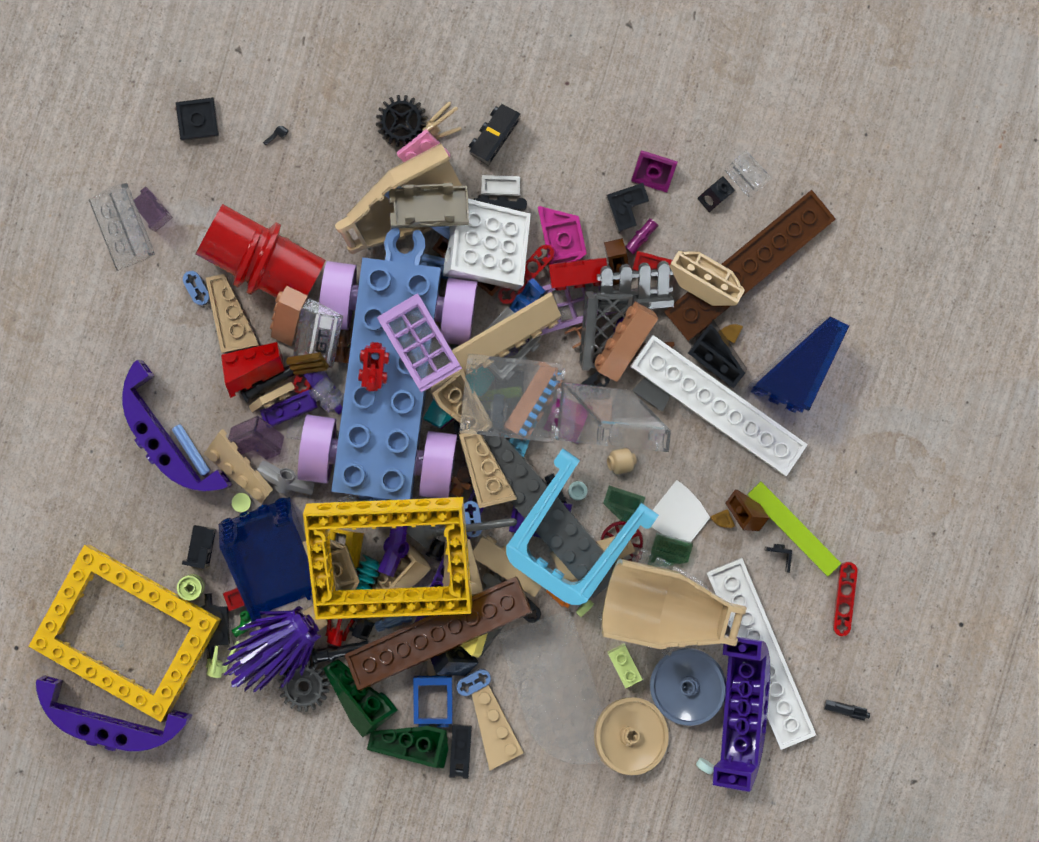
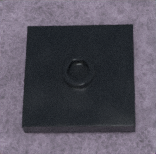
[175,97,219,141]

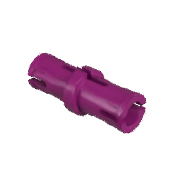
[625,218,659,255]

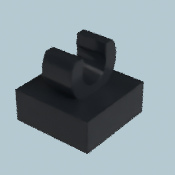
[349,618,375,640]

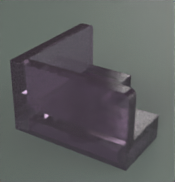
[131,186,173,232]
[228,416,284,460]

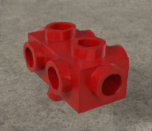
[358,342,389,391]

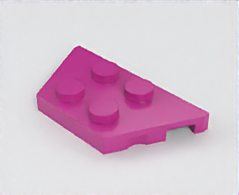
[538,206,587,264]

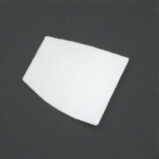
[651,480,710,545]

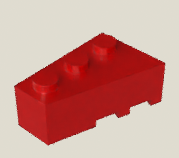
[548,258,607,291]

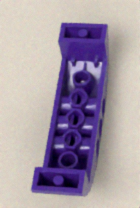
[122,360,233,491]
[713,635,770,792]
[36,675,192,751]

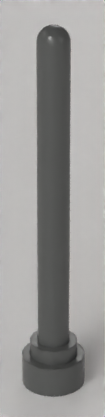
[424,518,517,541]

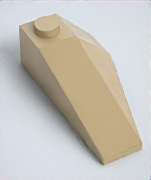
[430,362,492,434]
[370,541,431,589]

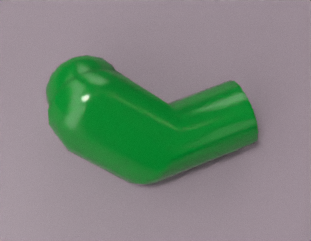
[232,611,253,638]

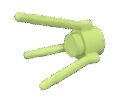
[206,641,239,678]

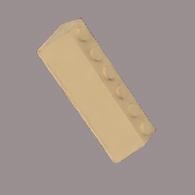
[452,292,561,378]

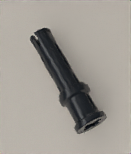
[240,364,294,404]
[311,640,369,664]

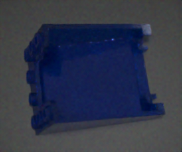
[748,316,850,413]
[218,497,312,622]

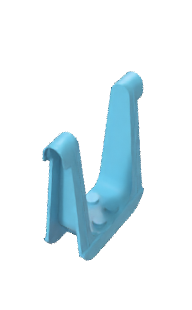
[506,448,659,605]

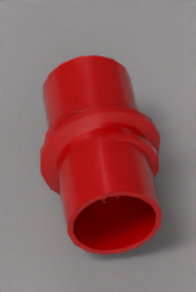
[195,204,326,298]

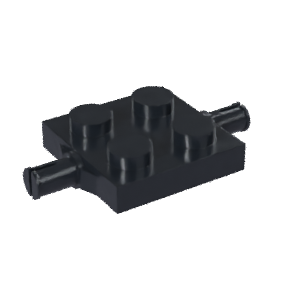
[190,593,230,659]

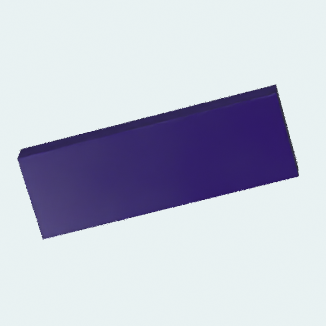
[260,390,318,428]

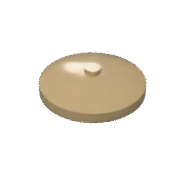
[594,697,669,775]

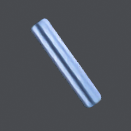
[172,424,210,476]

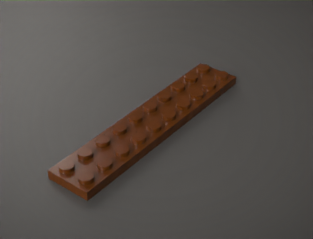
[664,190,836,341]
[345,576,532,690]

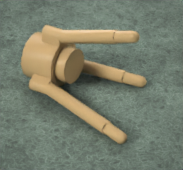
[421,102,462,140]

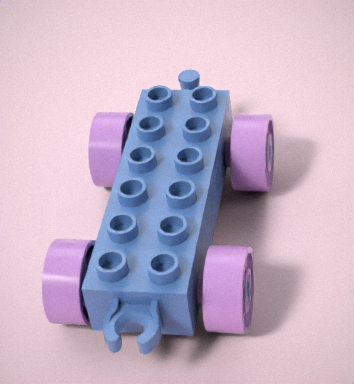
[298,228,478,501]

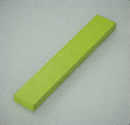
[747,481,841,577]

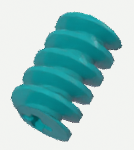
[356,554,380,590]

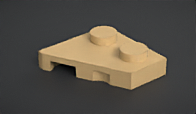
[249,382,295,412]

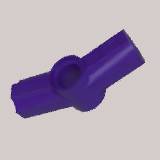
[378,526,409,577]

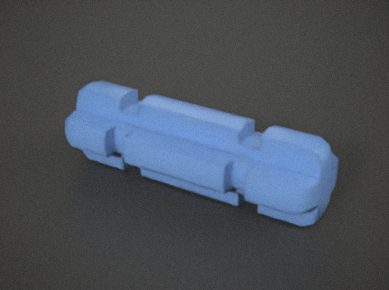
[375,616,412,632]

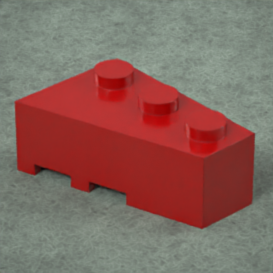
[221,342,284,398]

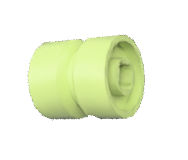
[177,574,205,601]

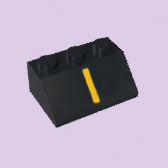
[468,103,521,166]

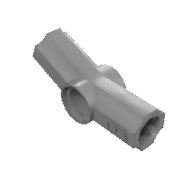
[257,460,315,495]

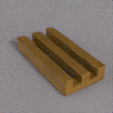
[286,352,329,375]

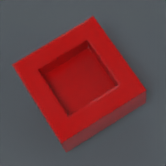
[223,586,248,611]

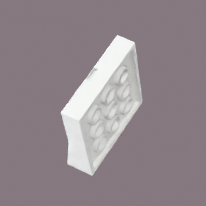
[443,199,531,290]

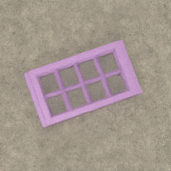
[539,283,616,336]
[377,293,462,392]

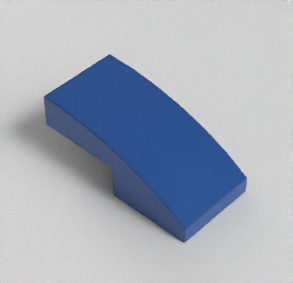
[510,278,546,313]

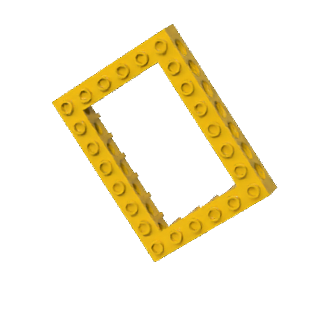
[303,497,472,620]
[28,545,221,722]

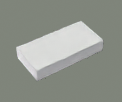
[481,175,520,196]

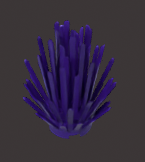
[223,606,321,692]

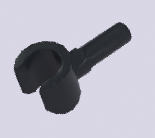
[263,126,289,146]

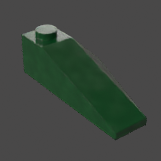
[323,659,398,737]
[367,726,449,768]

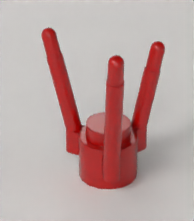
[325,618,355,646]

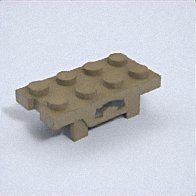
[389,183,469,228]

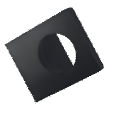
[697,176,735,213]
[764,544,792,573]

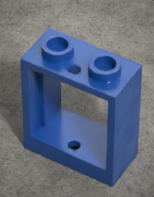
[413,675,453,727]

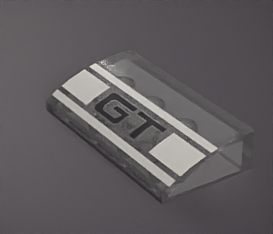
[293,298,343,368]

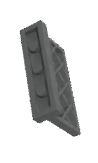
[579,291,633,370]

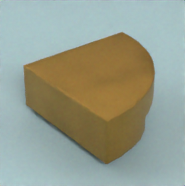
[721,324,743,343]
[710,509,735,528]

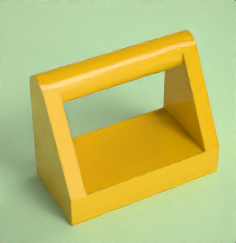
[329,529,364,571]

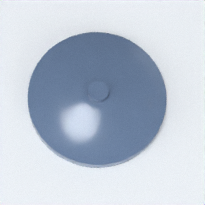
[650,648,726,726]

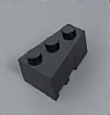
[688,319,747,388]

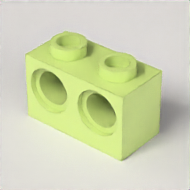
[607,644,643,689]

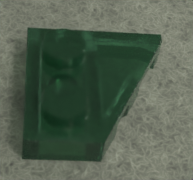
[603,485,645,522]
[647,533,693,567]

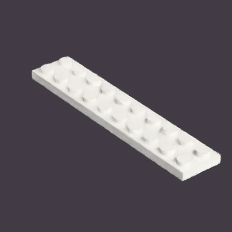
[630,335,808,476]
[706,558,816,750]

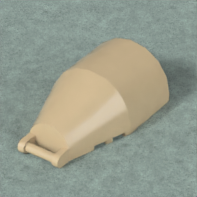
[335,143,469,254]
[601,559,747,649]

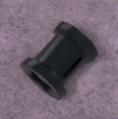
[425,538,445,562]

